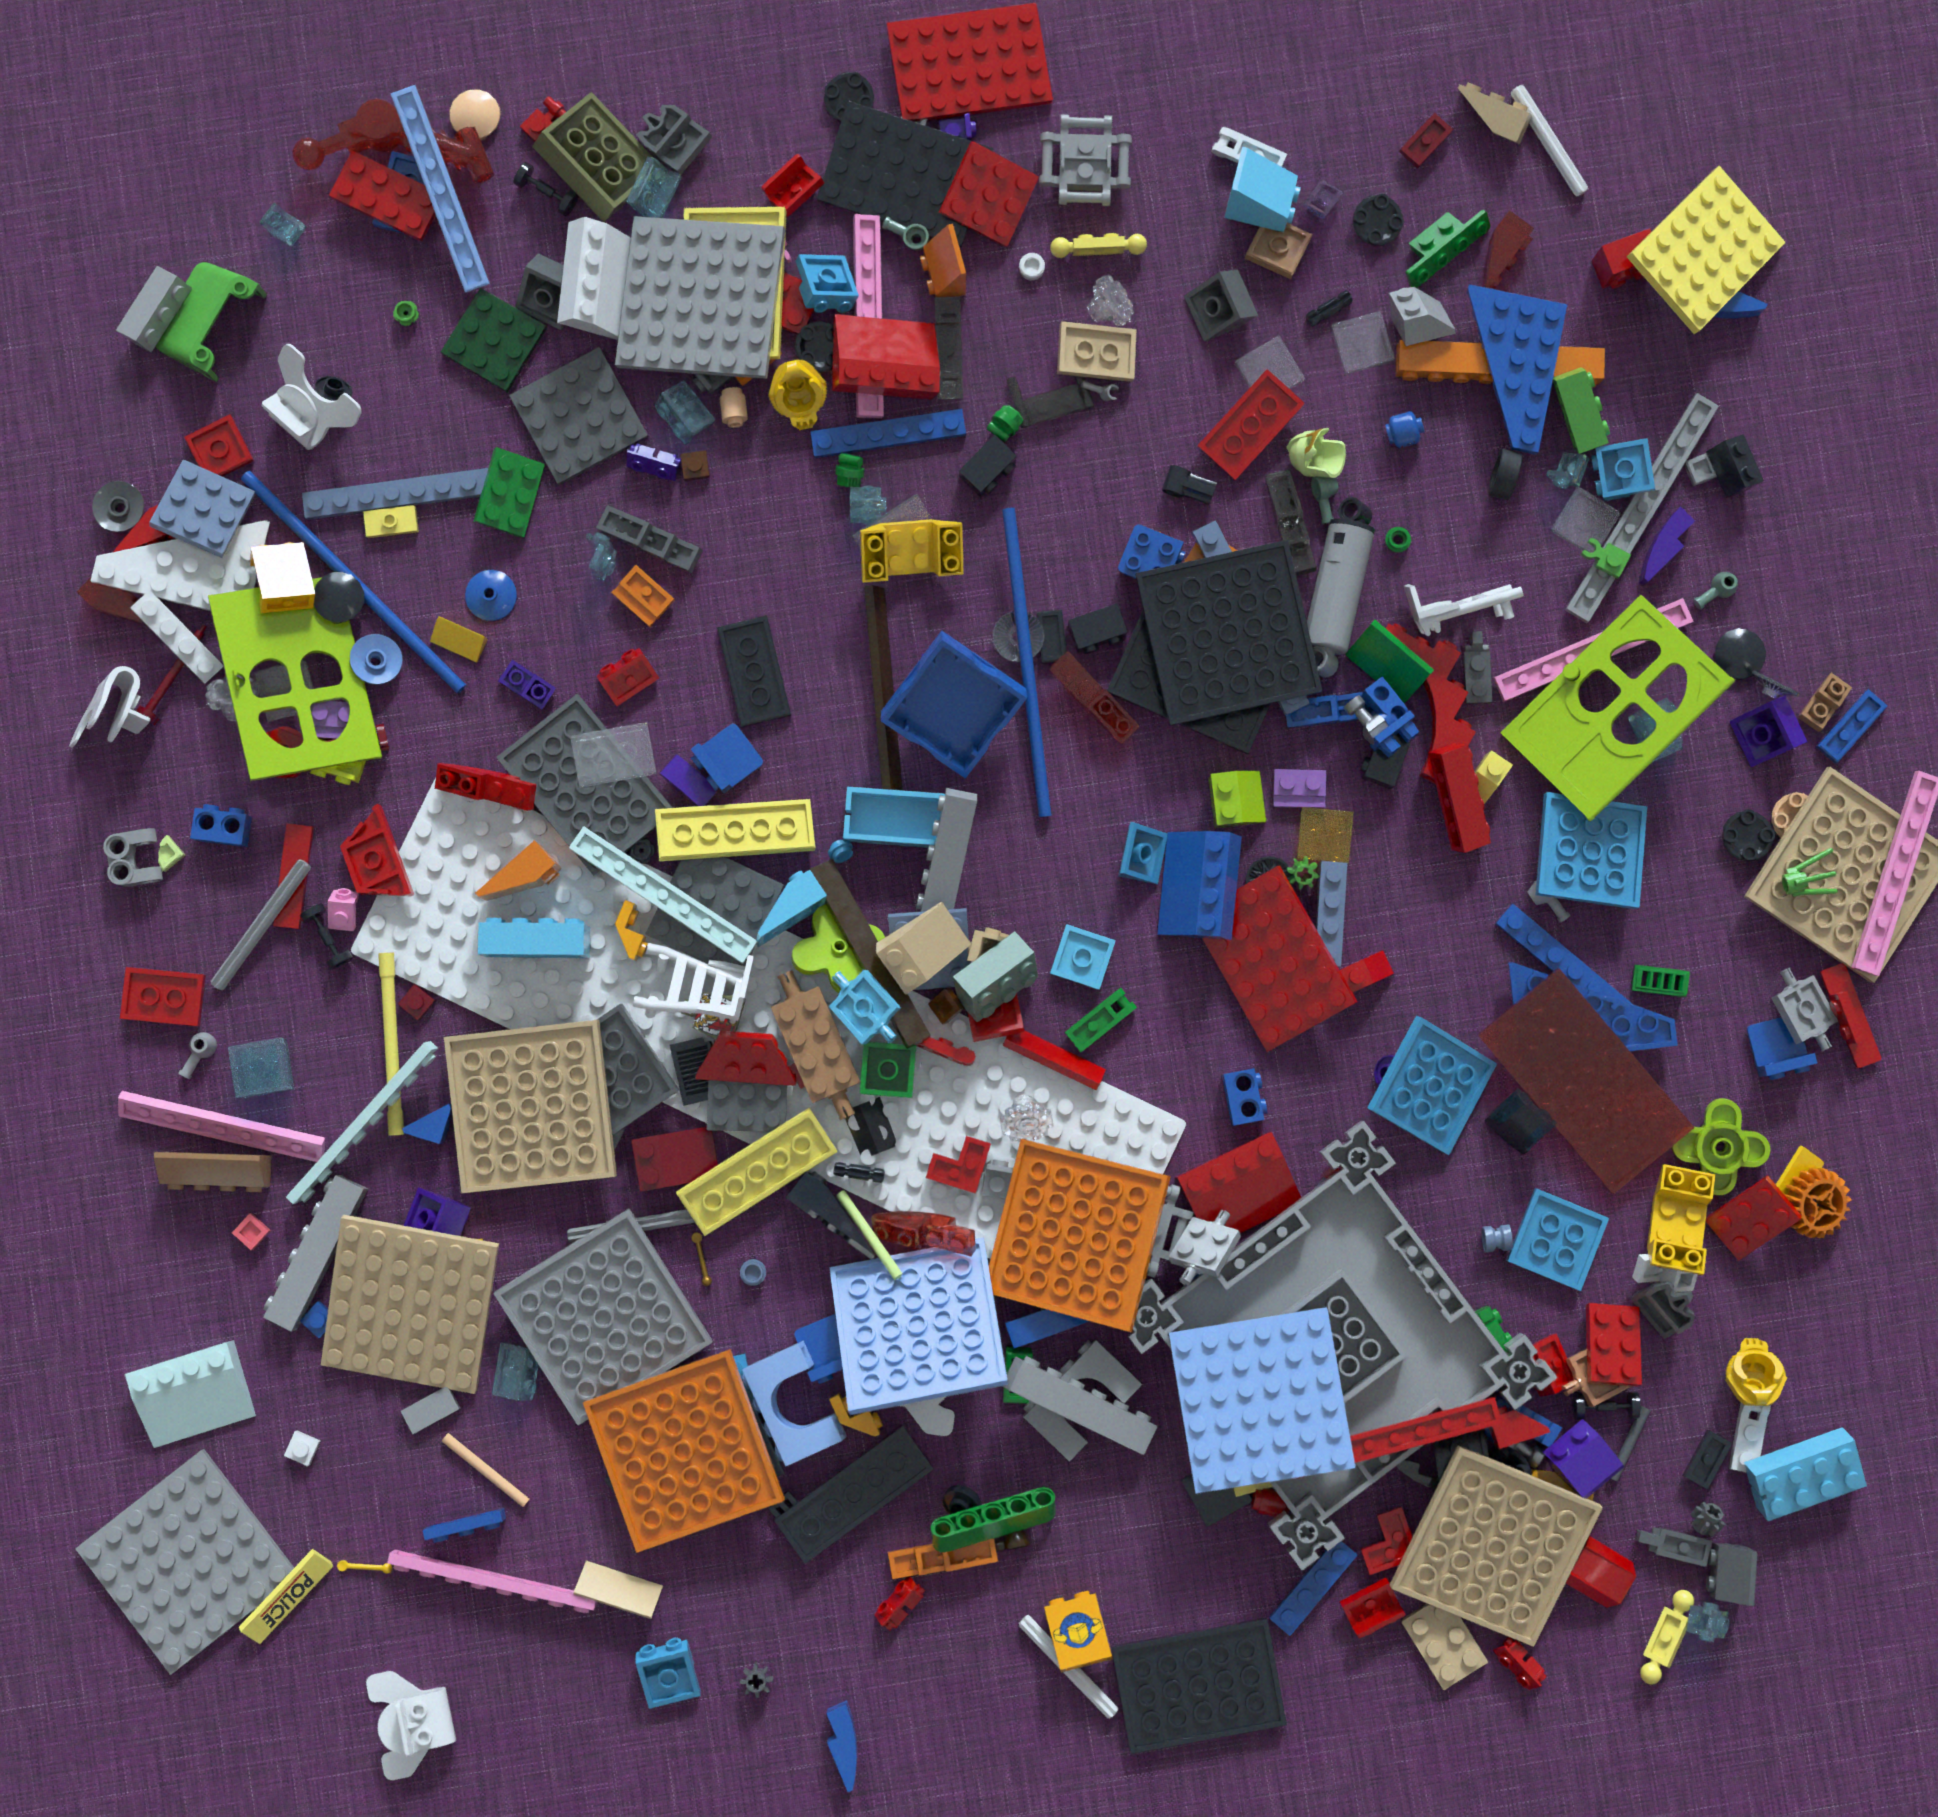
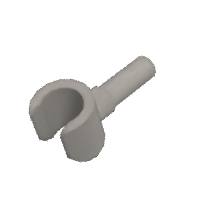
[1081,381,1119,401]

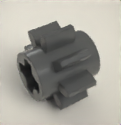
[1690,1502,1725,1537]
[740,1662,773,1698]

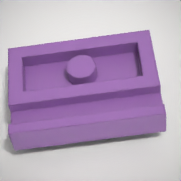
[310,701,349,740]
[1273,769,1326,809]

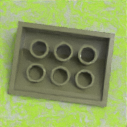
[532,92,663,222]

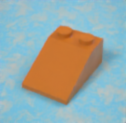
[920,224,966,302]
[475,840,562,901]

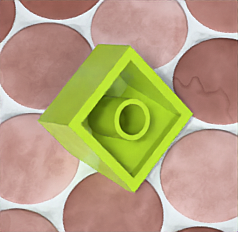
[1208,771,1266,828]

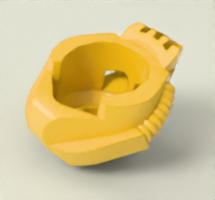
[768,360,827,430]
[1725,1338,1787,1406]

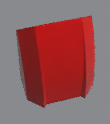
[1566,1536,1636,1608]

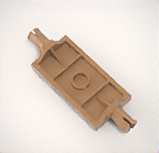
[771,970,861,1120]

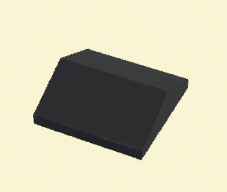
[844,1097,896,1156]

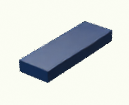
[1816,689,1888,764]

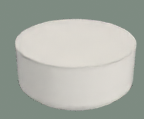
[1019,253,1045,280]

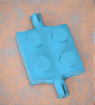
[829,970,901,1045]

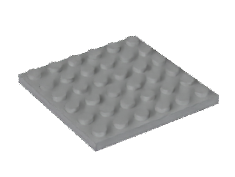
[615,216,785,379]
[493,1209,713,1425]
[76,1449,294,1675]

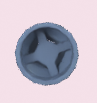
[1481,1224,1513,1253]

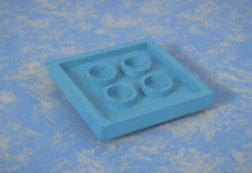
[1506,1188,1609,1291]

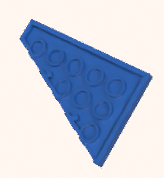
[1466,284,1567,455]
[1508,962,1678,1064]

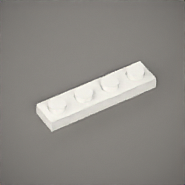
[130,590,223,684]

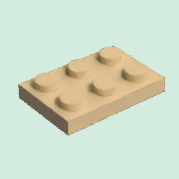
[1057,321,1136,382]
[1400,1603,1488,1690]

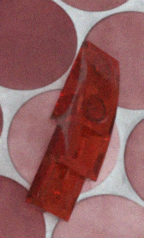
[1048,651,1140,744]
[871,1211,976,1257]

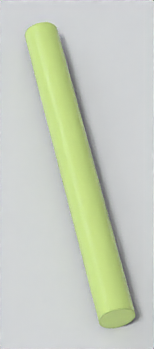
[836,1190,903,1280]

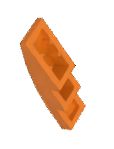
[887,1538,998,1579]

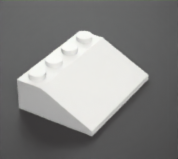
[557,217,631,340]

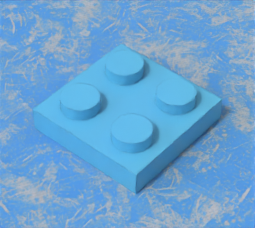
[1050,924,1116,990]

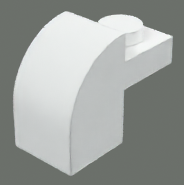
[1632,1254,1698,1292]

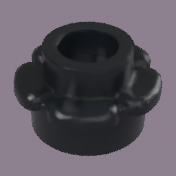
[630,838,655,864]

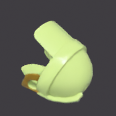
[1286,428,1346,478]

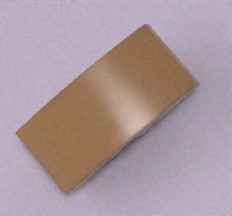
[1798,673,1852,732]

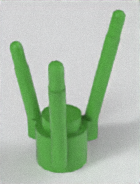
[1781,848,1838,897]

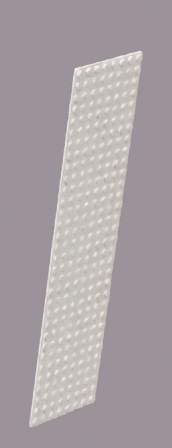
[351,778,1186,1259]

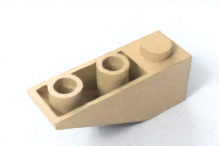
[1458,83,1532,144]

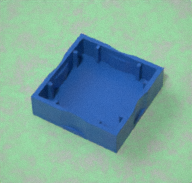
[881,630,1027,778]

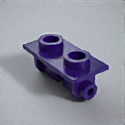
[627,444,681,481]

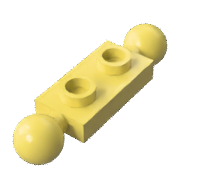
[1050,233,1147,258]
[1640,1590,1694,1684]

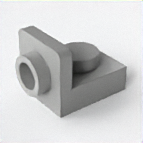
[982,1159,1013,1199]

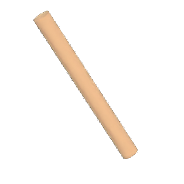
[442,1433,529,1507]

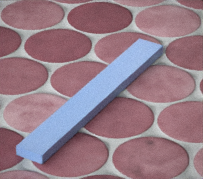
[391,85,490,293]

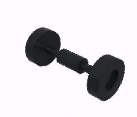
[513,162,579,216]
[299,903,353,970]
[1572,1392,1641,1420]

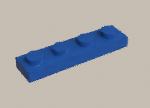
[1269,1541,1357,1636]

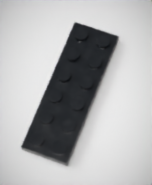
[774,1426,933,1563]

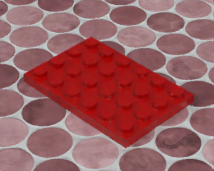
[886,3,1053,122]
[1202,865,1358,1052]

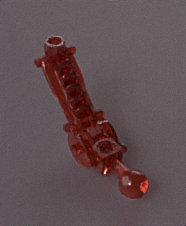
[292,99,495,183]

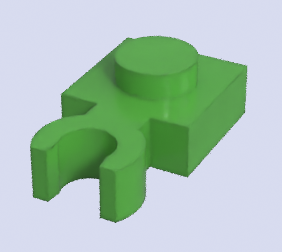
[1581,538,1631,579]

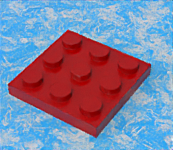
[939,141,1039,247]

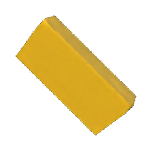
[430,616,488,663]
[1776,1146,1824,1194]

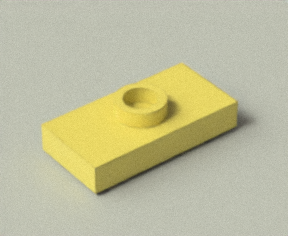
[363,505,419,538]

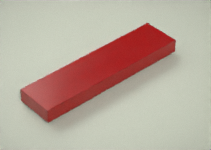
[273,823,314,930]
[1002,1030,1106,1090]

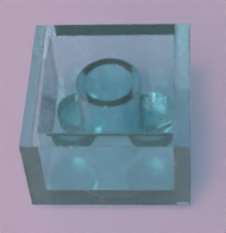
[228,1037,295,1099]

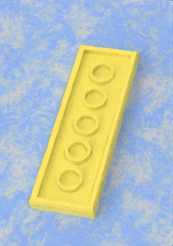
[655,799,815,861]
[676,1107,838,1236]

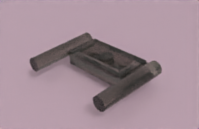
[1006,376,1094,429]

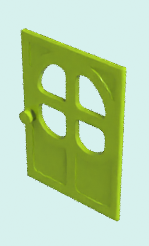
[208,577,382,781]
[1501,595,1735,822]

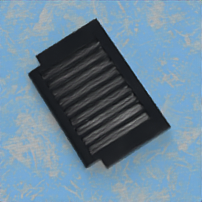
[670,1037,713,1106]

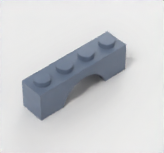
[1316,861,1347,968]

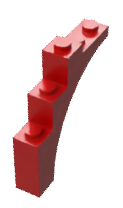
[1385,623,1476,785]

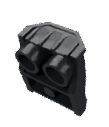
[1484,1088,1558,1155]

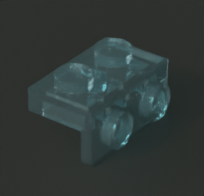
[586,532,617,581]

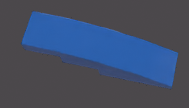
[1286,692,1376,728]

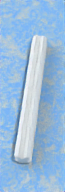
[1511,85,1588,196]
[1019,1615,1118,1719]

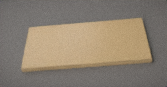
[573,1561,663,1619]

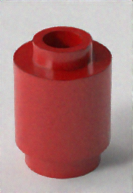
[1251,1488,1290,1517]

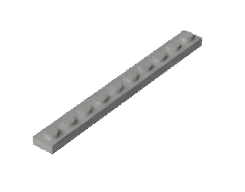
[1565,393,1719,623]

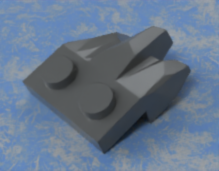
[636,105,712,176]
[1631,1282,1695,1339]

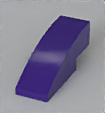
[1639,506,1695,586]

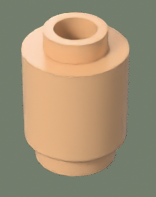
[720,387,748,428]

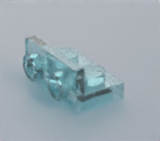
[626,156,682,218]
[655,380,715,444]
[492,1343,539,1401]

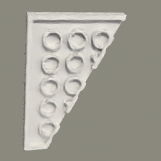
[91,521,270,611]

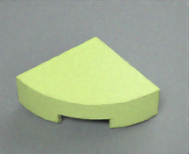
[158,835,185,872]

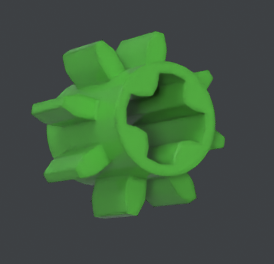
[1286,856,1320,890]

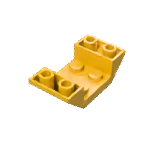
[860,519,964,583]
[1647,1164,1715,1276]

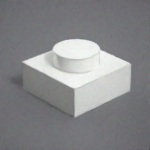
[284,1431,321,1466]

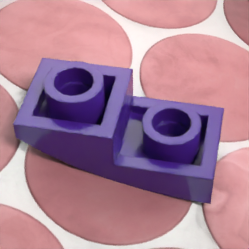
[498,660,556,710]
[659,755,718,807]

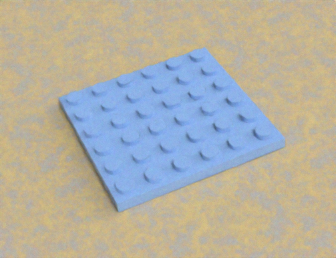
[830,1238,1008,1415]
[1169,1307,1355,1493]

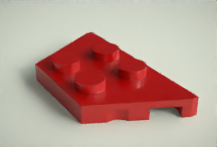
[340,804,414,897]
[696,1031,797,1086]

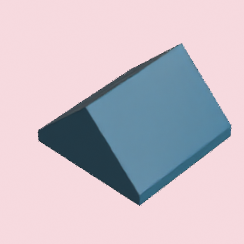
[1118,822,1167,884]

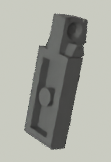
[1463,631,1492,704]
[1635,1527,1712,1567]

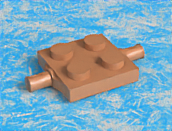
[1561,1348,1631,1407]

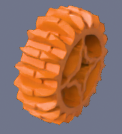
[1784,1168,1852,1238]

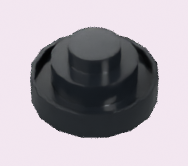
[314,376,353,401]
[942,1485,982,1514]

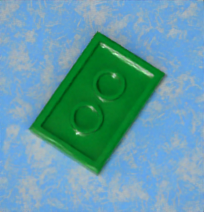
[1345,620,1434,704]

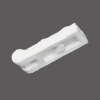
[1211,127,1287,167]
[1729,1403,1771,1472]

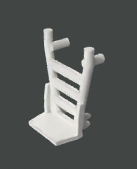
[1404,584,1523,636]
[633,943,753,1024]

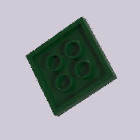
[441,288,547,393]

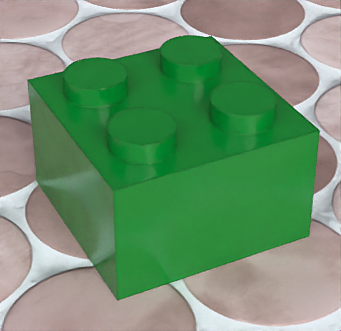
[860,1042,917,1098]

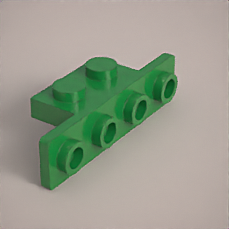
[1406,210,1491,288]

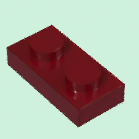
[1399,113,1453,169]

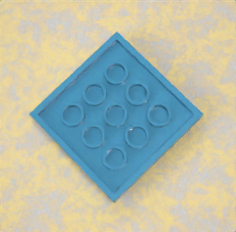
[1535,792,1647,909]
[1367,1016,1497,1155]

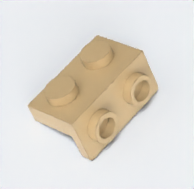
[967,928,1009,962]

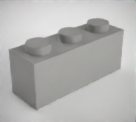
[116,266,192,352]

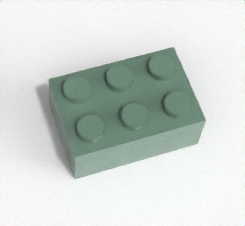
[953,931,1038,1022]

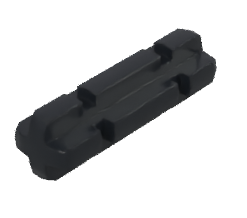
[1305,290,1353,326]
[833,1162,885,1183]

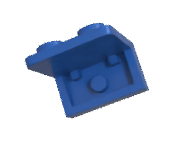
[1118,524,1186,579]
[691,724,763,793]
[1746,1017,1817,1080]
[794,1314,844,1384]

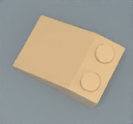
[876,902,971,994]

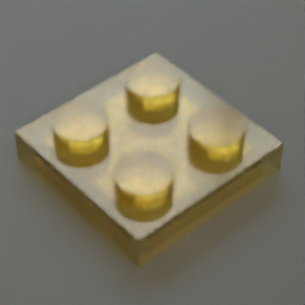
[1296,807,1353,864]

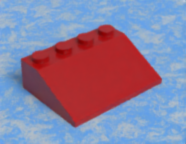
[832,314,940,400]
[1175,1132,1301,1233]

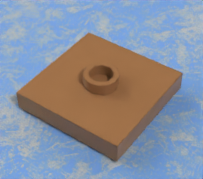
[1245,223,1313,279]

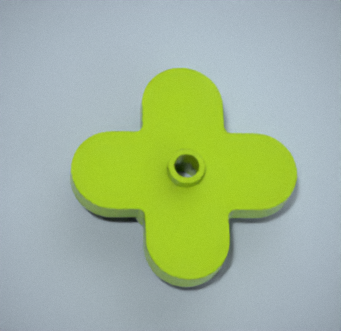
[791,905,885,993]
[1671,1098,1770,1195]

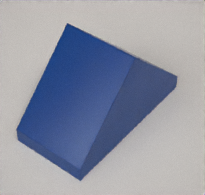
[402,1104,453,1144]

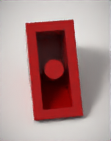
[1340,950,1394,992]
[1489,1405,1550,1449]

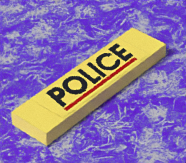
[239,1549,333,1644]

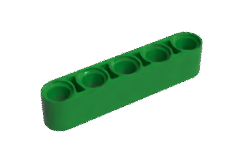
[931,1487,1056,1553]

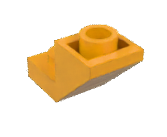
[615,900,648,961]
[829,1393,883,1436]

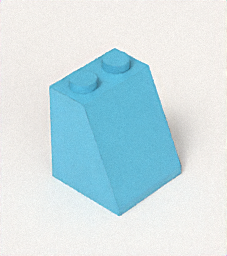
[1224,147,1300,232]

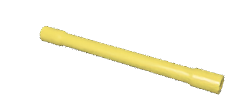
[378,952,404,1136]

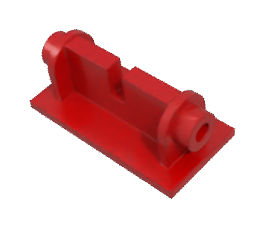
[874,1576,926,1631]
[1493,1636,1546,1690]

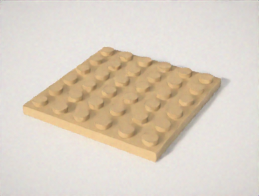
[1744,767,1938,983]
[444,1019,617,1193]
[321,1215,499,1394]
[1390,1445,1602,1647]

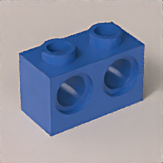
[190,804,252,848]
[1222,1068,1267,1126]

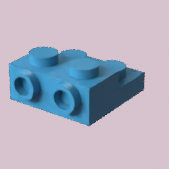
[796,254,859,313]
[1591,438,1655,501]
[636,1638,701,1709]

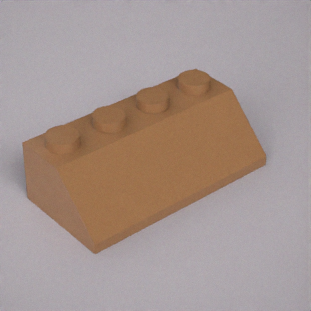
[154,1152,272,1192]

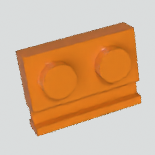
[611,565,675,628]

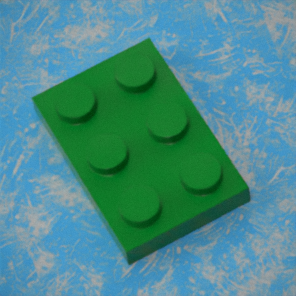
[473,447,545,538]

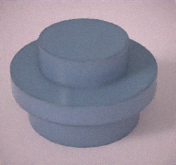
[740,1259,766,1286]

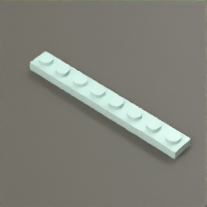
[569,826,758,964]
[286,1041,438,1204]

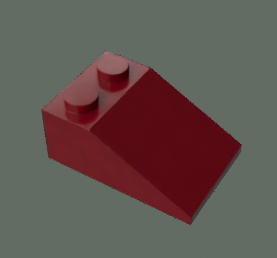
[631,1127,718,1192]

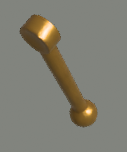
[692,1233,712,1286]

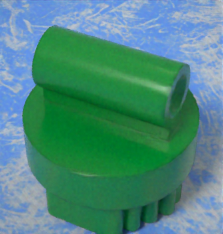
[987,405,1023,442]
[835,453,864,488]

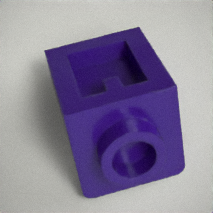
[939,113,976,141]

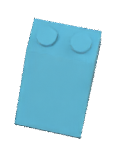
[756,870,827,947]

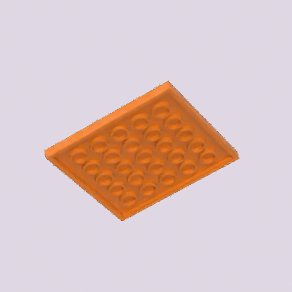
[989,1139,1171,1332]
[583,1349,785,1553]

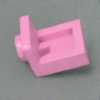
[328,888,359,931]

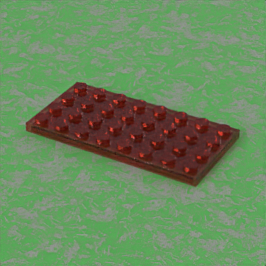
[1478,968,1695,1194]

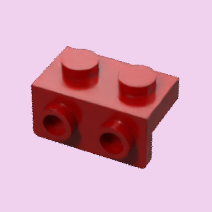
[761,154,824,217]
[1339,1578,1405,1638]

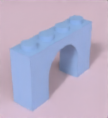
[742,1341,847,1466]

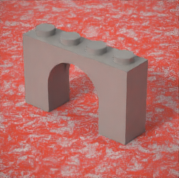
[1023,1339,1142,1462]

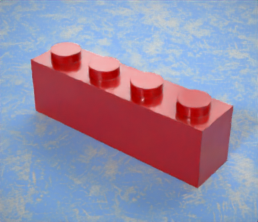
[1428,743,1491,853]

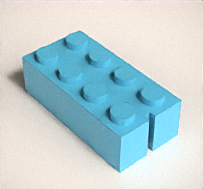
[843,787,945,848]
[478,918,590,958]
[1744,1428,1867,1521]

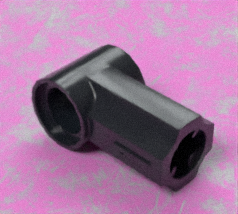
[1162,465,1217,505]

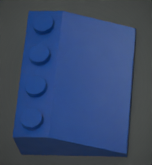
[1157,831,1242,940]

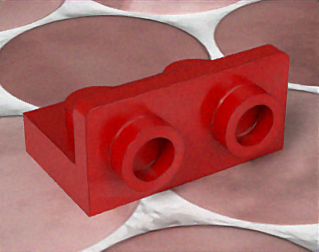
[597,648,659,706]
[1532,1334,1574,1397]

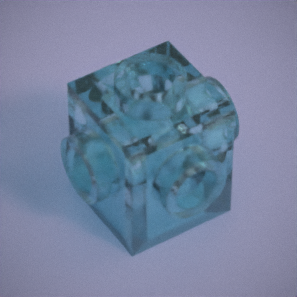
[850,486,887,524]
[1686,1602,1730,1642]

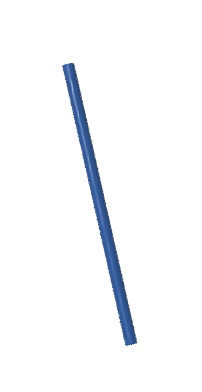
[241,471,466,694]
[1002,508,1052,817]

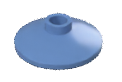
[350,634,402,685]

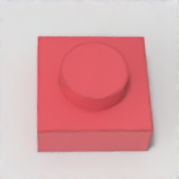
[232,1213,271,1250]

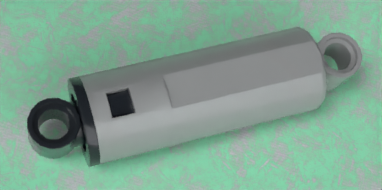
[1307,497,1375,678]

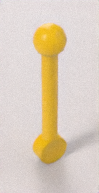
[337,1560,392,1574]

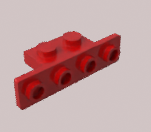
[1820,963,1881,1068]

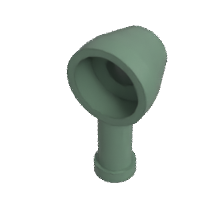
[882,217,929,251]
[1311,476,1338,524]
[1693,572,1738,610]

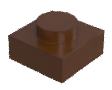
[680,450,710,481]
[928,988,965,1025]

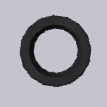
[1488,449,1522,500]

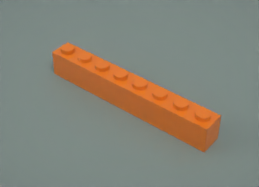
[1395,340,1605,388]

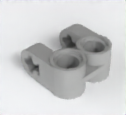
[103,828,163,887]

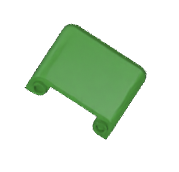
[156,262,267,382]

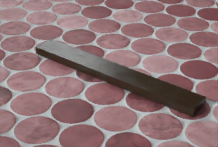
[864,585,903,791]
[809,859,931,1049]

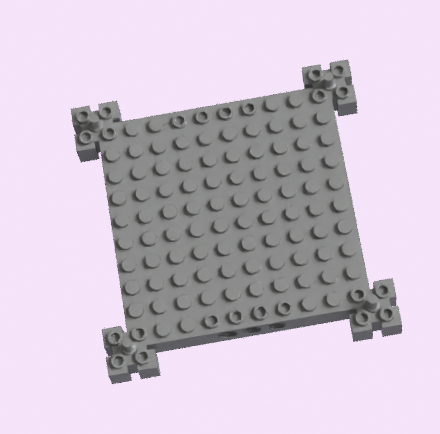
[1128,1121,1557,1570]

